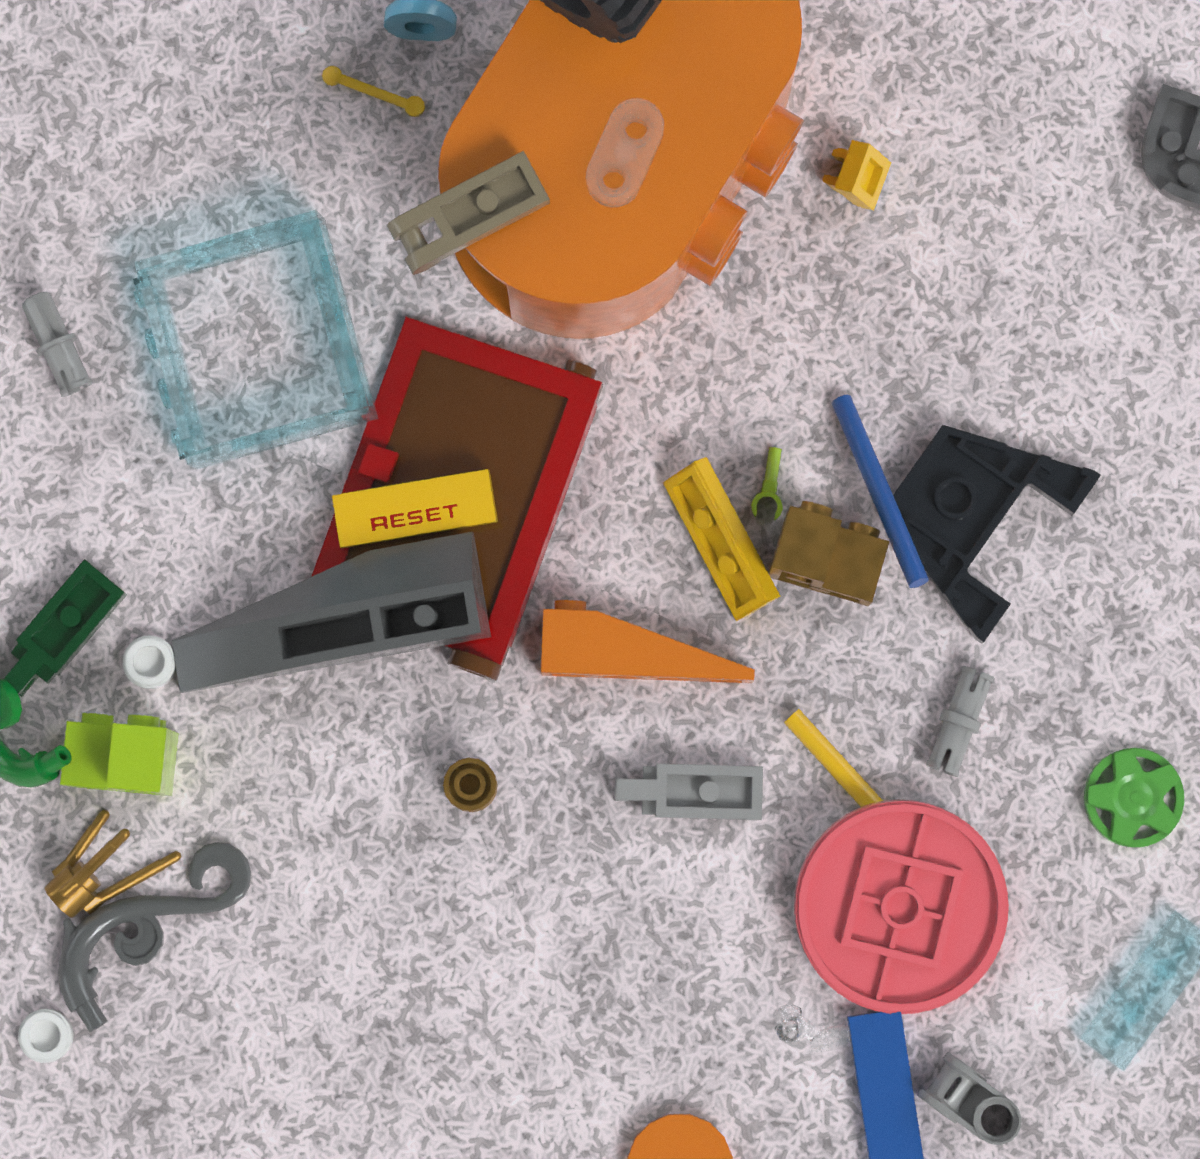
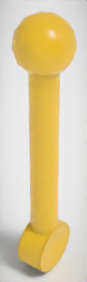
[322,66,425,117]

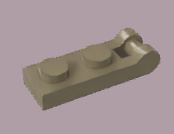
[387,151,550,275]

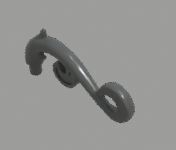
[58,842,252,1032]

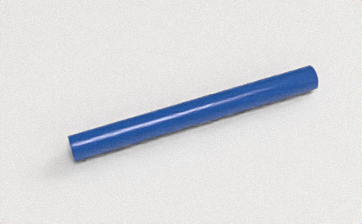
[832,395,929,588]

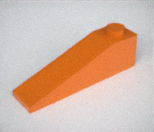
[541,600,755,683]

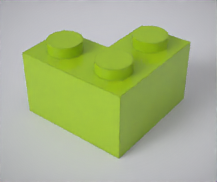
[60,713,179,796]

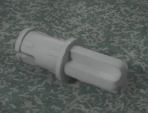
[22,291,93,397]

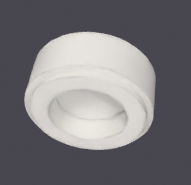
[123,635,176,689]
[18,1009,74,1063]

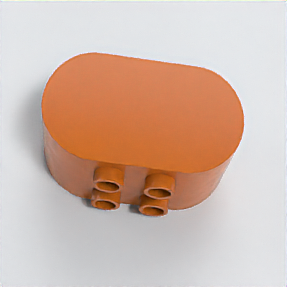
[438,0,804,339]

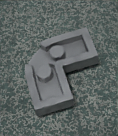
[1141,84,1200,210]

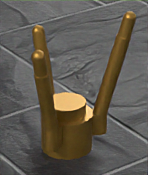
[44,810,181,918]

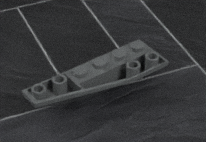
[172,532,491,693]

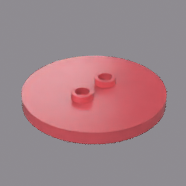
[794,799,1009,1014]

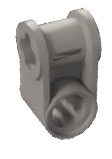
[917,1052,1021,1145]

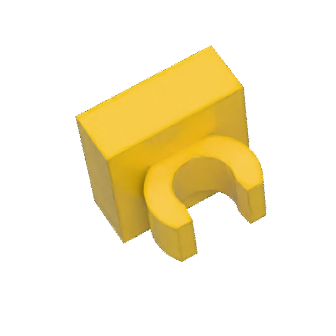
[822,140,891,211]

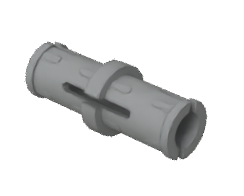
[926,666,995,777]

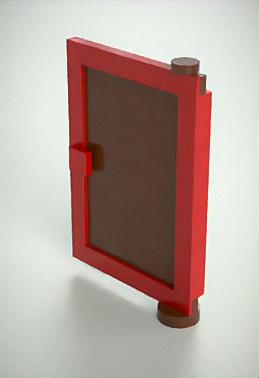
[311,317,604,681]

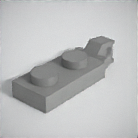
[614,763,763,820]

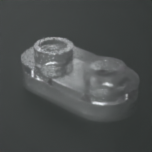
[586,98,664,207]

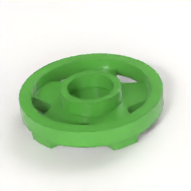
[1084,748,1184,848]

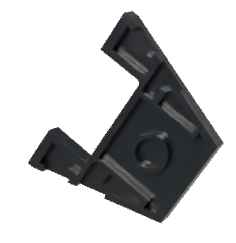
[893,425,1101,644]

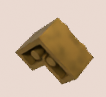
[769,501,890,607]

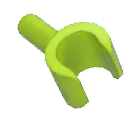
[751,447,783,520]

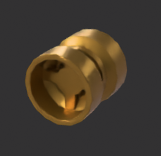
[443,757,498,813]

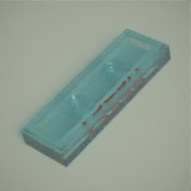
[1079,911,1200,1071]

